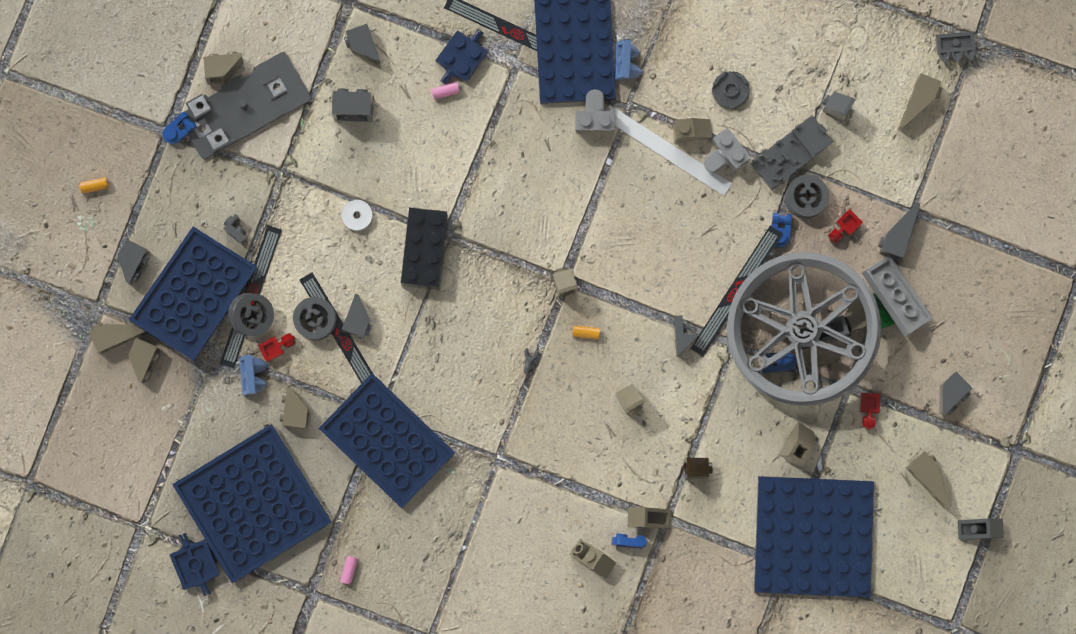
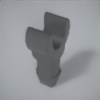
[524,348,538,374]

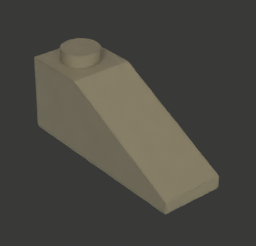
[898,73,943,130]
[89,323,147,354]
[905,451,951,510]

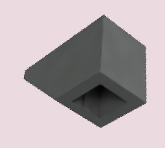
[118,239,150,285]
[940,371,972,416]

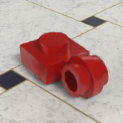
[827,209,863,244]
[258,333,296,363]
[859,392,880,430]

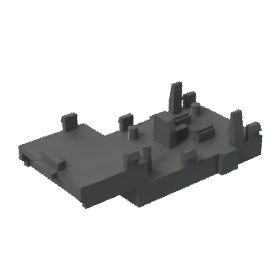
[750,115,833,190]

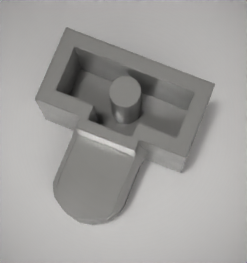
[575,89,614,132]
[704,127,751,173]

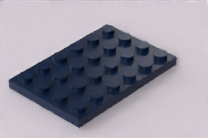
[534,0,616,104]
[129,226,257,362]
[318,373,455,509]

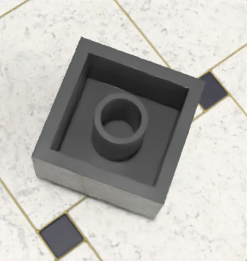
[332,88,373,122]

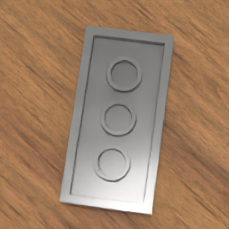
[862,255,933,337]

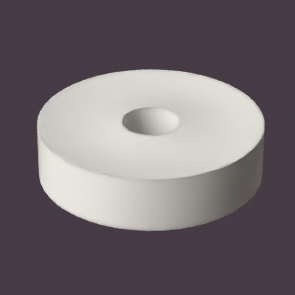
[342,200,373,231]

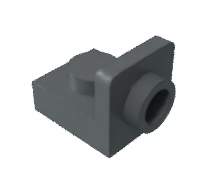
[223,214,247,246]

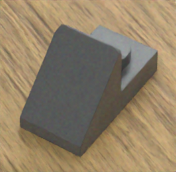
[674,315,699,356]

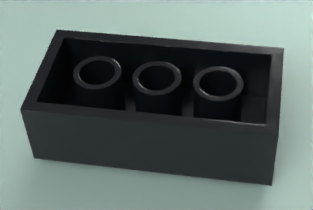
[401,207,448,290]

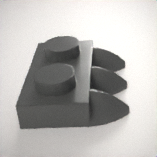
[935,31,976,63]

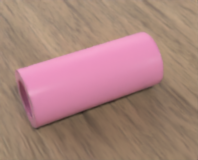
[431,82,460,100]
[340,556,358,585]

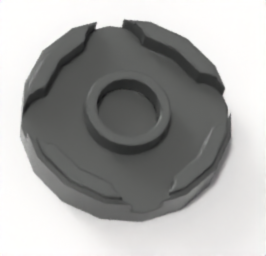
[712,71,750,109]

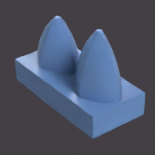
[615,39,643,81]
[239,355,269,396]

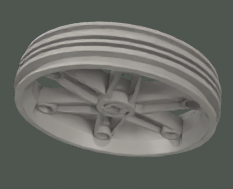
[727,252,881,406]

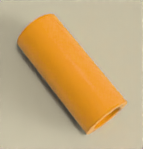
[79,177,108,194]
[572,325,600,340]

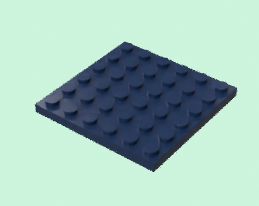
[172,424,332,584]
[754,476,874,597]

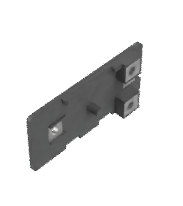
[182,52,311,159]

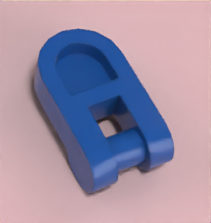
[162,111,197,144]
[771,212,792,248]
[762,353,796,373]
[611,533,647,549]

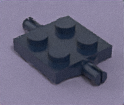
[435,29,488,85]
[169,533,220,597]

